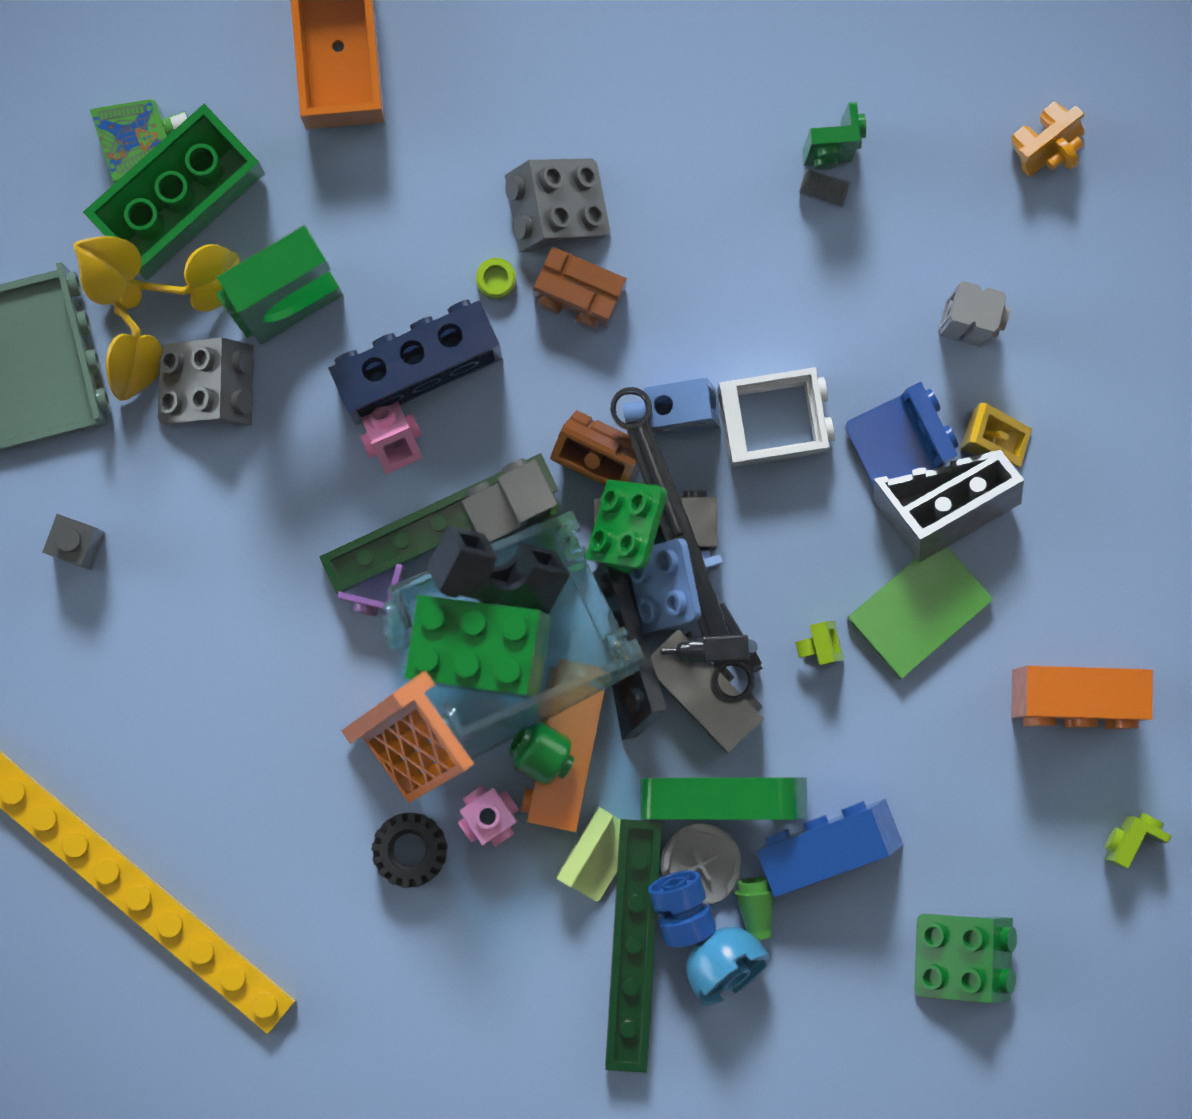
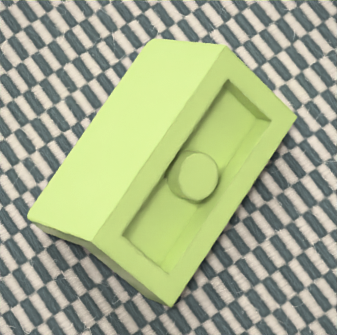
[556,807,620,901]

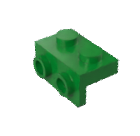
[802,102,866,170]

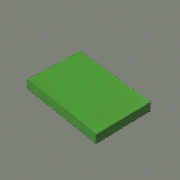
[847,546,993,679]

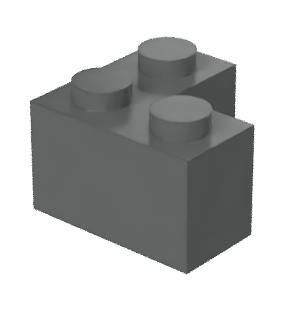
[462,458,558,546]

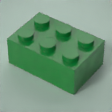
[404,595,552,700]

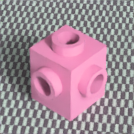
[360,402,423,474]
[458,785,519,847]

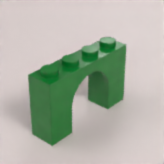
[216,225,343,345]

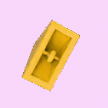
[960,403,1032,467]

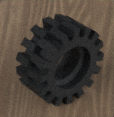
[371,812,448,888]

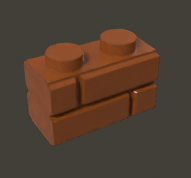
[533,246,627,330]
[550,410,639,486]

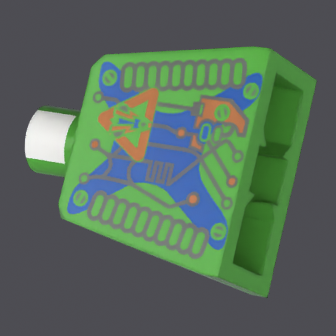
[90,99,188,183]

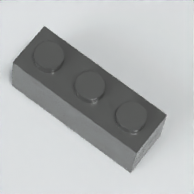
[651,629,764,753]

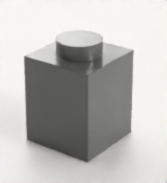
[42,514,105,570]

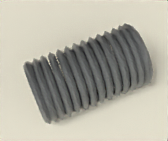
[799,169,850,207]

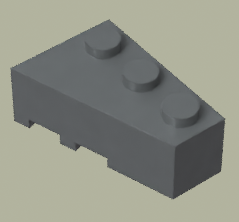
[874,450,1024,563]

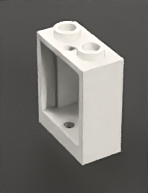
[717,367,835,468]

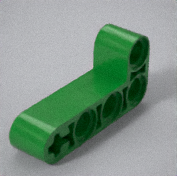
[640,777,807,820]

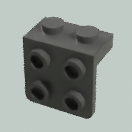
[505,158,610,252]
[158,337,254,426]

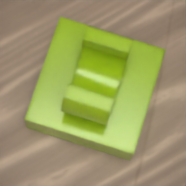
[795,621,844,665]

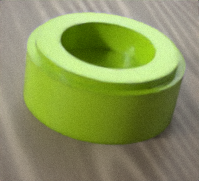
[476,258,516,300]

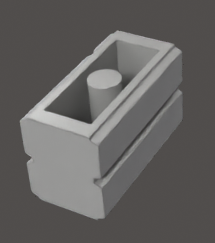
[938,281,1011,347]

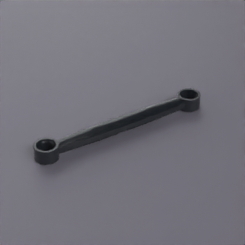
[610,387,755,702]

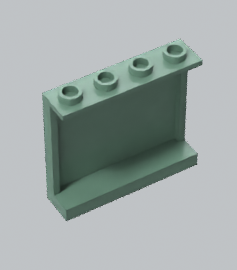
[0,262,111,452]

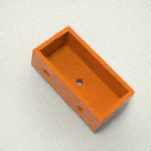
[290,0,385,130]

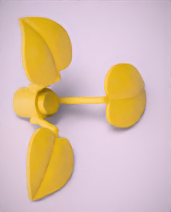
[73,236,240,401]

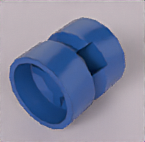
[648,870,716,947]

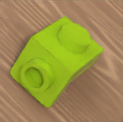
[1105,813,1172,868]

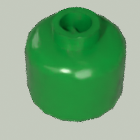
[509,722,574,784]

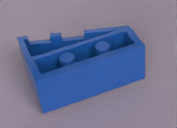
[756,799,903,897]

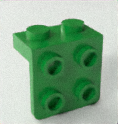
[585,479,667,574]
[915,914,1017,1004]

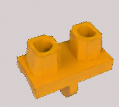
[1011,102,1085,178]

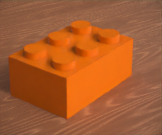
[1011,666,1153,729]

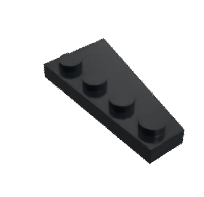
[591,565,667,740]

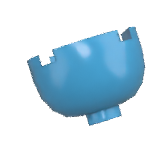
[686,927,771,1006]

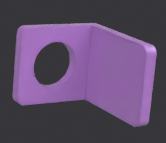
[337,564,405,616]

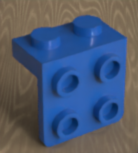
[845,382,959,488]

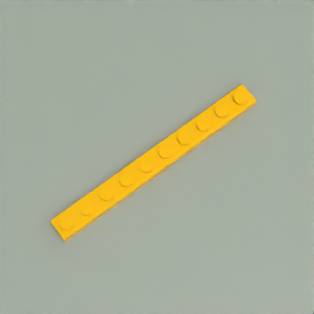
[0,751,296,1034]

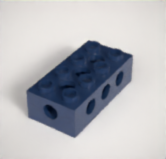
[328,299,503,425]

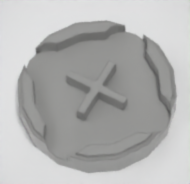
[660,823,743,905]

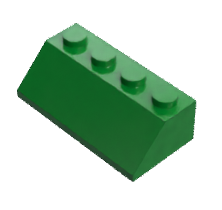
[83,103,265,281]

